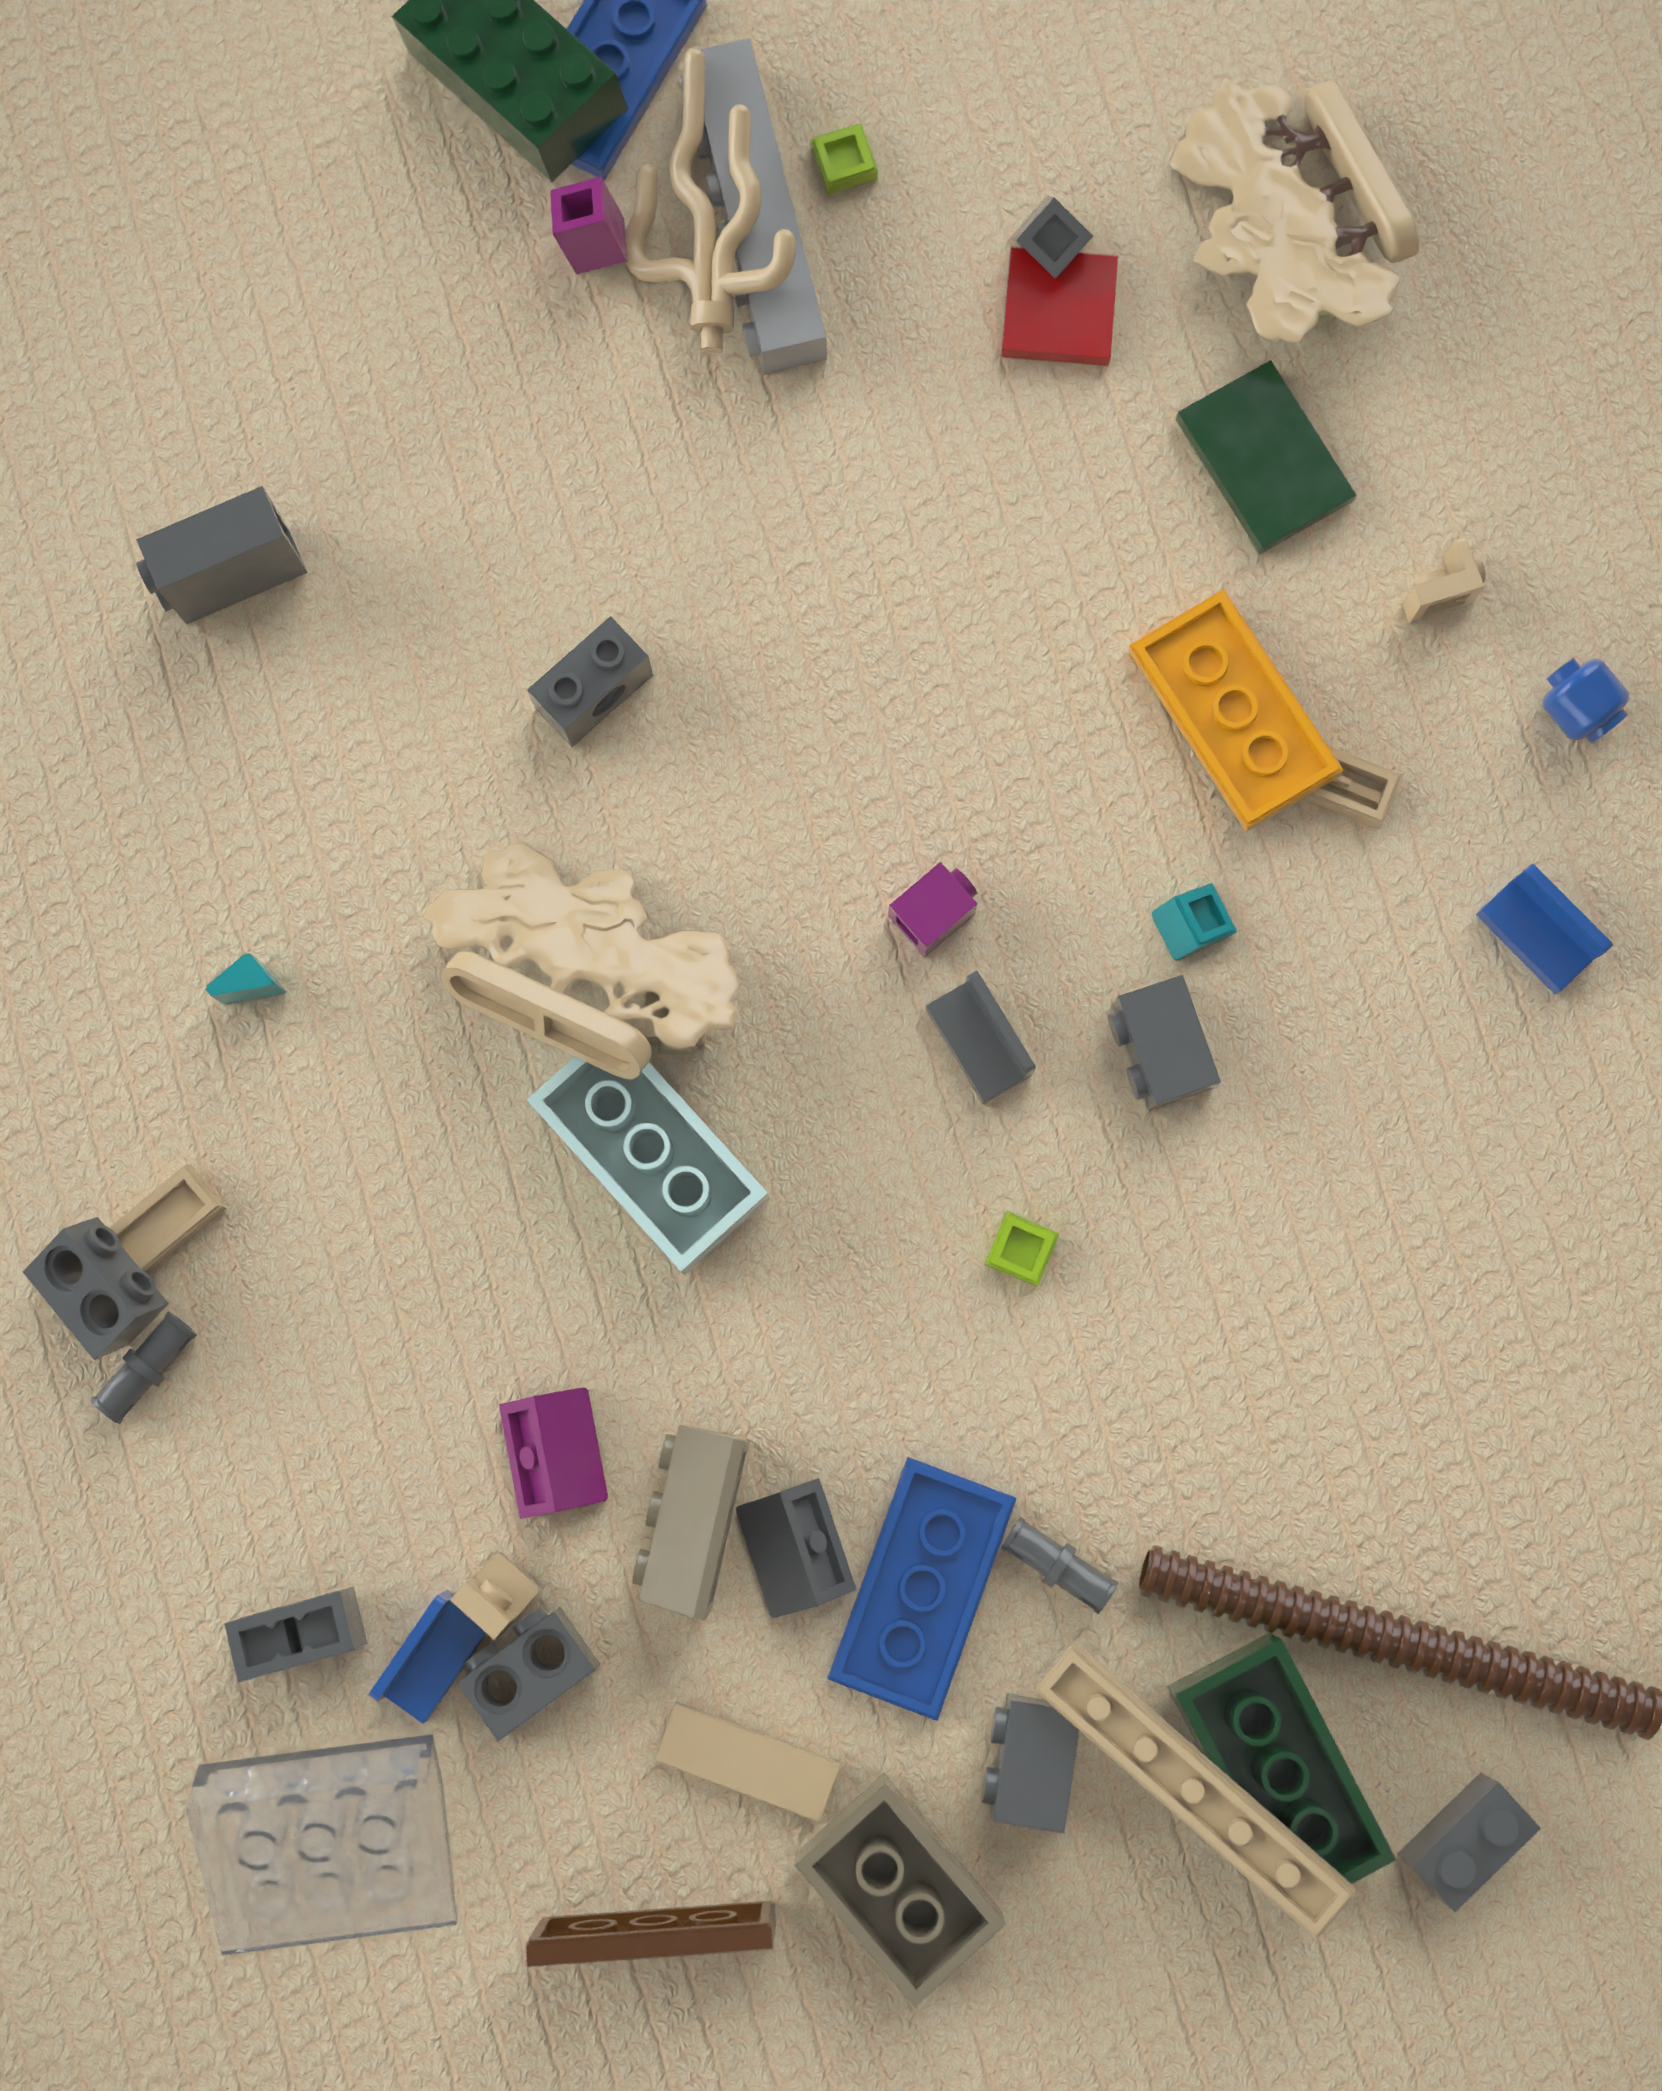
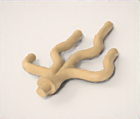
[625,48,796,353]

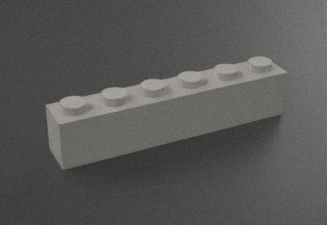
[680,38,827,374]

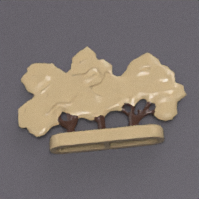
[1170,80,1419,343]

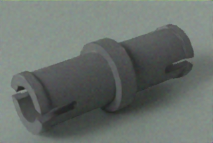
[90,1311,197,1424]
[1001,1517,1119,1615]

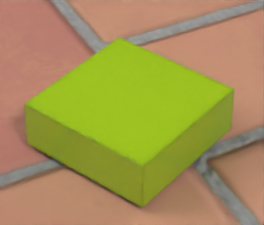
[810,123,878,195]
[984,1211,1060,1287]

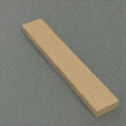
[1034,1641,1356,1940]

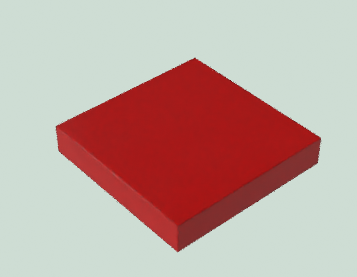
[1001,247,1118,366]

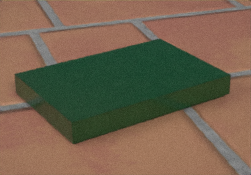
[1175,360,1357,554]

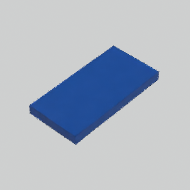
[567,0,707,181]
[827,1457,1017,1721]

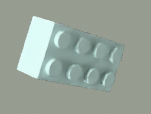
[526,1057,770,1275]

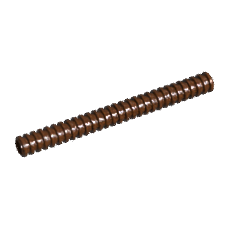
[1139,1545,1662,1740]

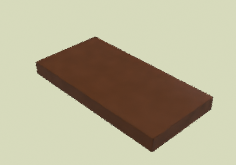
[526,1900,776,1967]

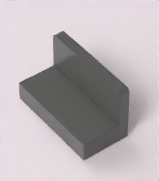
[925,970,1036,1105]
[736,1478,857,1618]

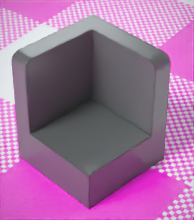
[1011,196,1093,278]

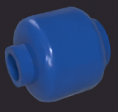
[1542,658,1629,743]

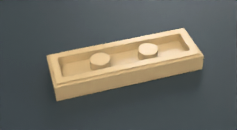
[655,1701,840,1823]

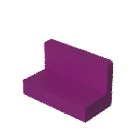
[499,1387,608,1519]

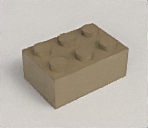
[795,1773,1006,2008]

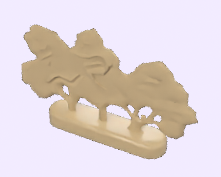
[422,844,741,1079]

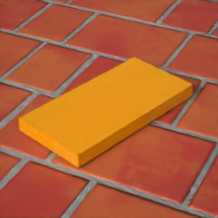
[1129,589,1344,832]

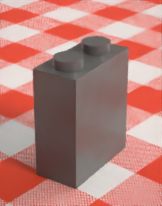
[136,486,308,624]

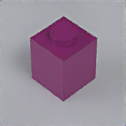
[550,176,627,275]
[888,861,978,958]

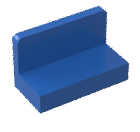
[1475,864,1613,994]
[368,1590,487,1724]

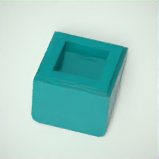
[1152,883,1237,960]
[205,953,286,1005]

